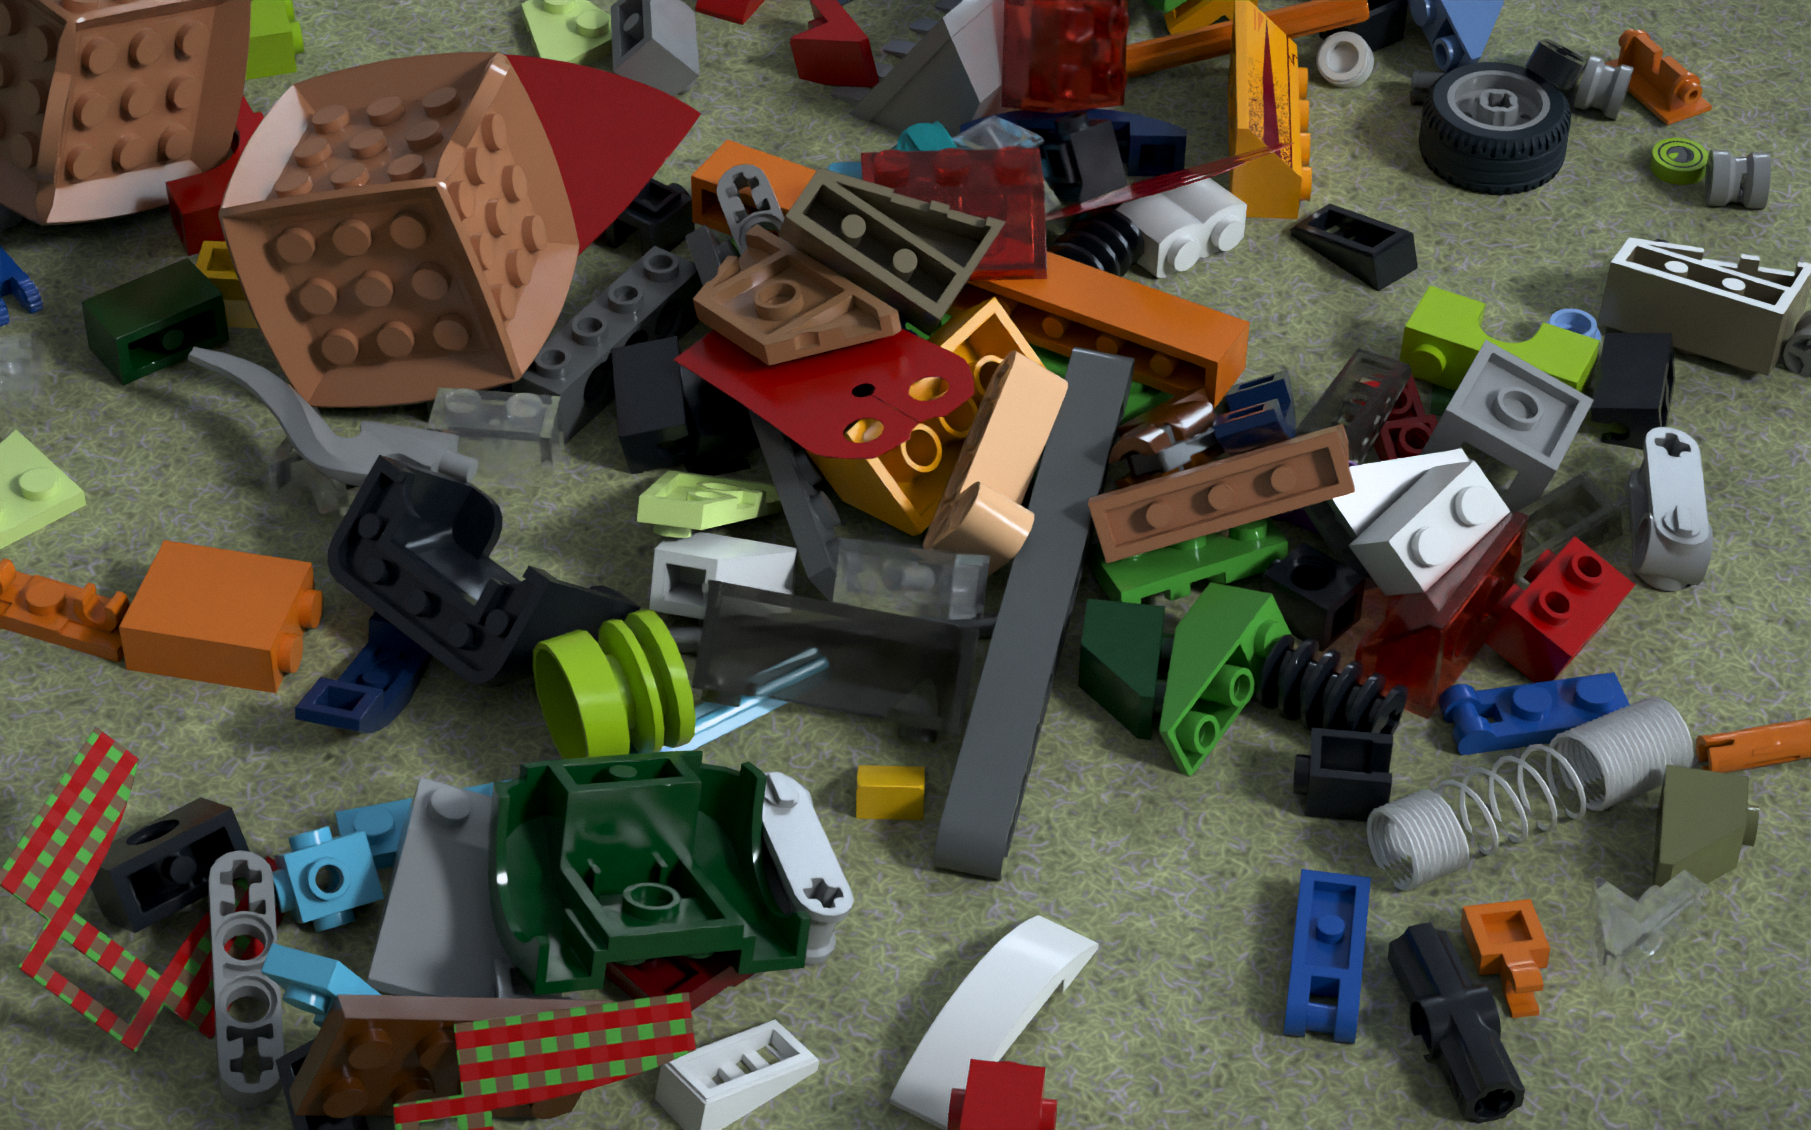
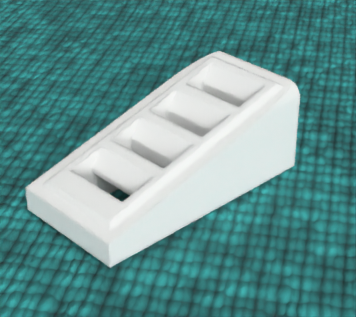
[655,1019,819,1130]

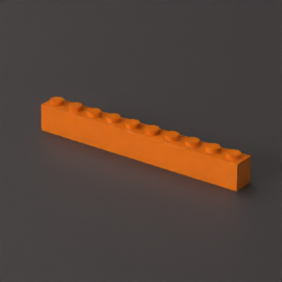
[691,139,1250,409]

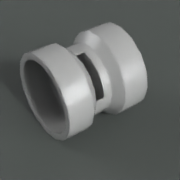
[1704,149,1771,209]

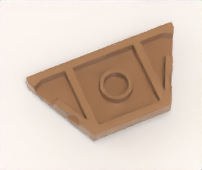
[693,224,902,366]

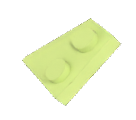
[521,0,612,66]

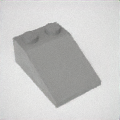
[366,777,509,998]

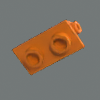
[1605,29,1712,125]

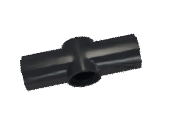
[1387,922,1525,1124]

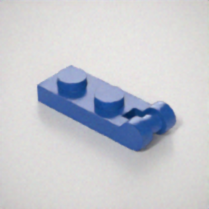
[1438,672,1630,756]
[1283,869,1371,1044]

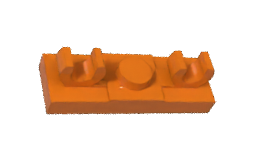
[0,558,131,663]

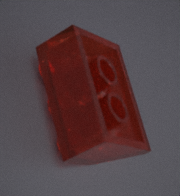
[860,146,1047,281]
[1354,511,1529,719]

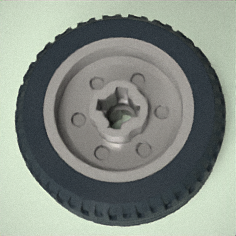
[1419,62,1571,195]

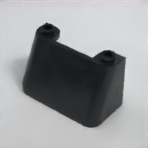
[327,455,641,688]

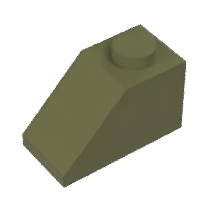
[1650,764,1759,907]

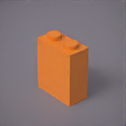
[119,540,324,693]

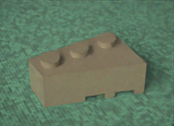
[778,167,1006,337]
[1598,238,1811,376]

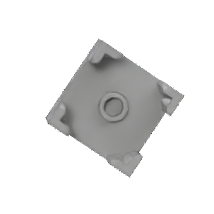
[1420,340,1594,518]

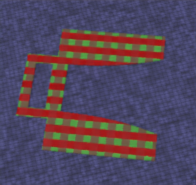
[0,727,288,1053]
[393,992,696,1130]

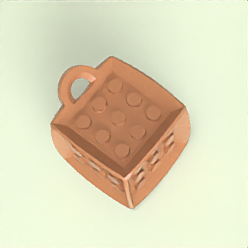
[0,0,251,225]
[218,52,579,408]

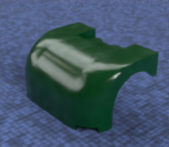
[488,751,811,995]

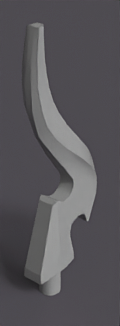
[188,347,478,487]

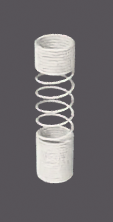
[1366,696,1694,891]

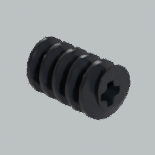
[1045,207,1144,277]
[1256,634,1409,734]

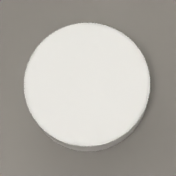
[1316,31,1374,88]

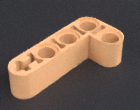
[922,350,1068,583]

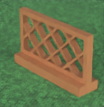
[1088,424,1355,564]

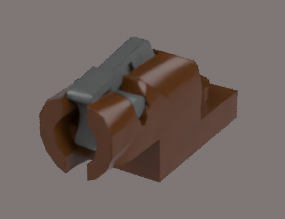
[1109,387,1225,489]

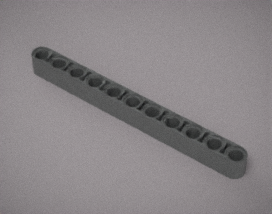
[933,347,1135,880]

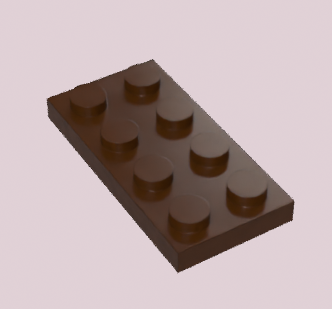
[289,994,614,1119]

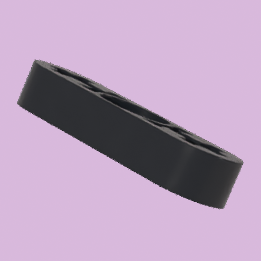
[1525,38,1588,90]

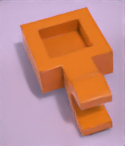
[1460,899,1550,1018]

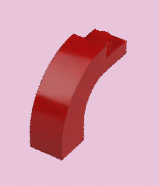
[166,95,264,256]

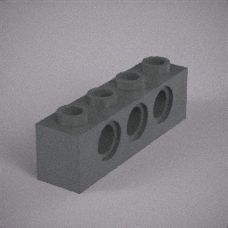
[511,246,703,446]

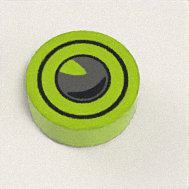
[1650,138,1708,185]

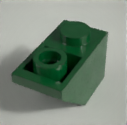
[1078,599,1175,740]

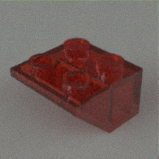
[1001,0,1129,113]

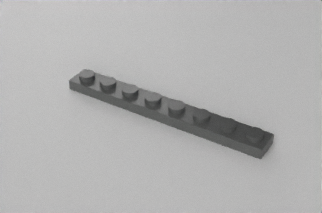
[685,225,859,609]

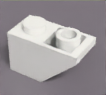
[649,530,798,620]

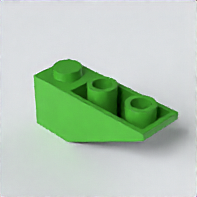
[1159,582,1291,777]

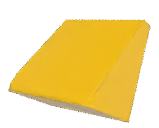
[856,765,925,820]

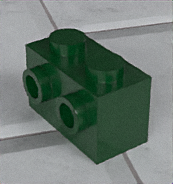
[81,258,229,385]

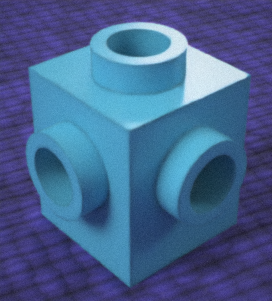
[272,826,384,932]

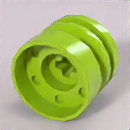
[533,609,696,759]

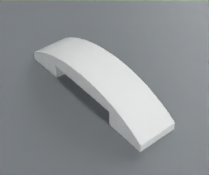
[890,915,1099,1130]

